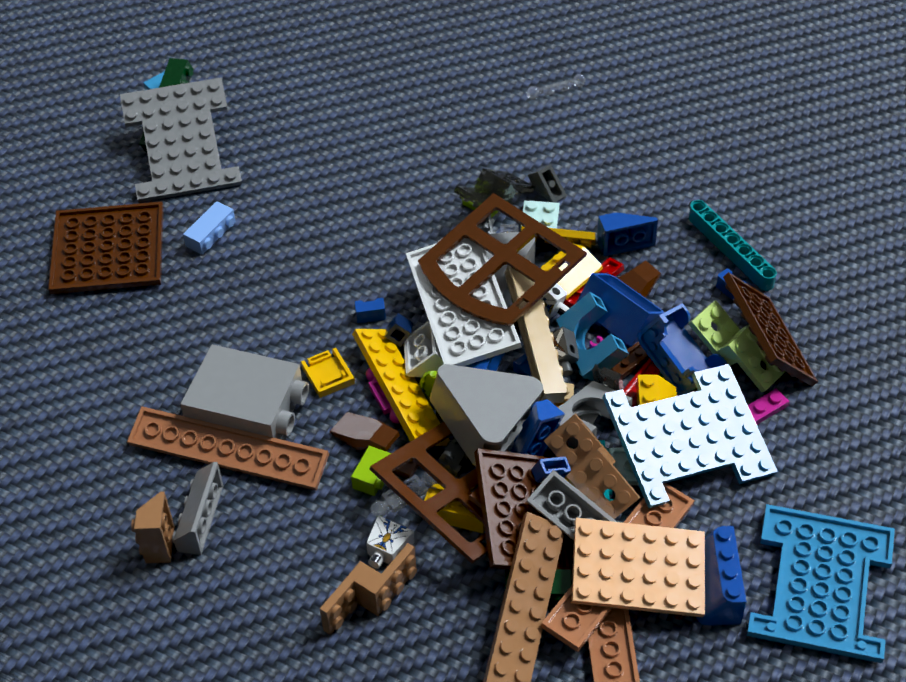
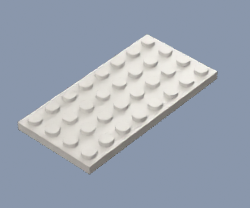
[406,238,522,366]

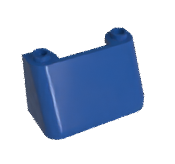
[638,303,728,395]

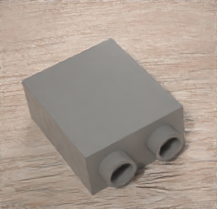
[181,344,309,439]

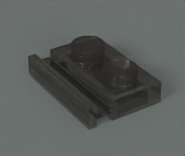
[592,364,624,391]

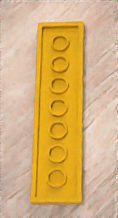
[352,329,450,446]

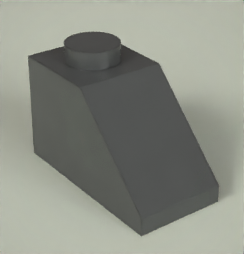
[528,164,566,203]

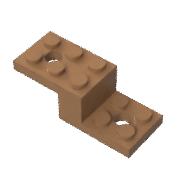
[543,413,640,519]
[320,543,417,635]

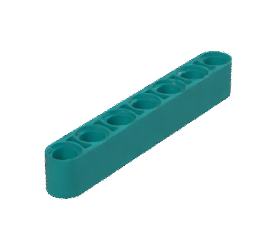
[689,200,777,291]

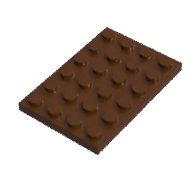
[723,272,818,386]
[474,448,571,570]

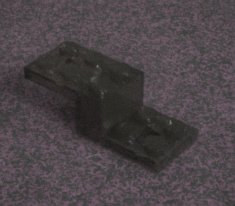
[454,168,535,212]

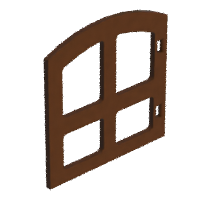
[418,193,587,327]
[369,422,509,563]

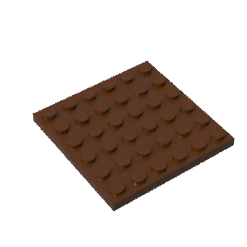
[48,202,164,294]

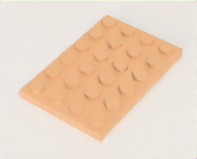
[571,518,705,617]

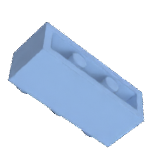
[183,201,236,255]

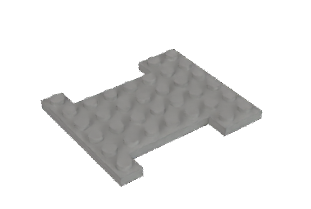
[120,77,242,203]

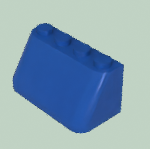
[576,273,664,347]
[696,526,747,625]

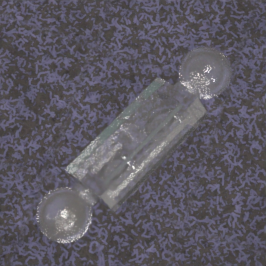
[526,74,586,99]
[371,472,437,517]

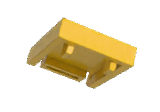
[300,348,355,398]

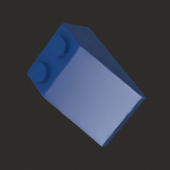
[597,212,658,257]

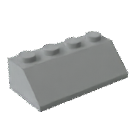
[172,462,224,555]
[526,470,617,541]

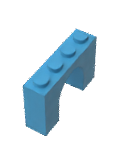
[556,292,629,381]

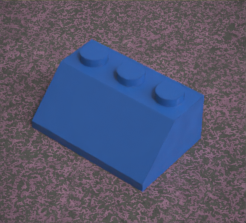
[511,399,565,456]

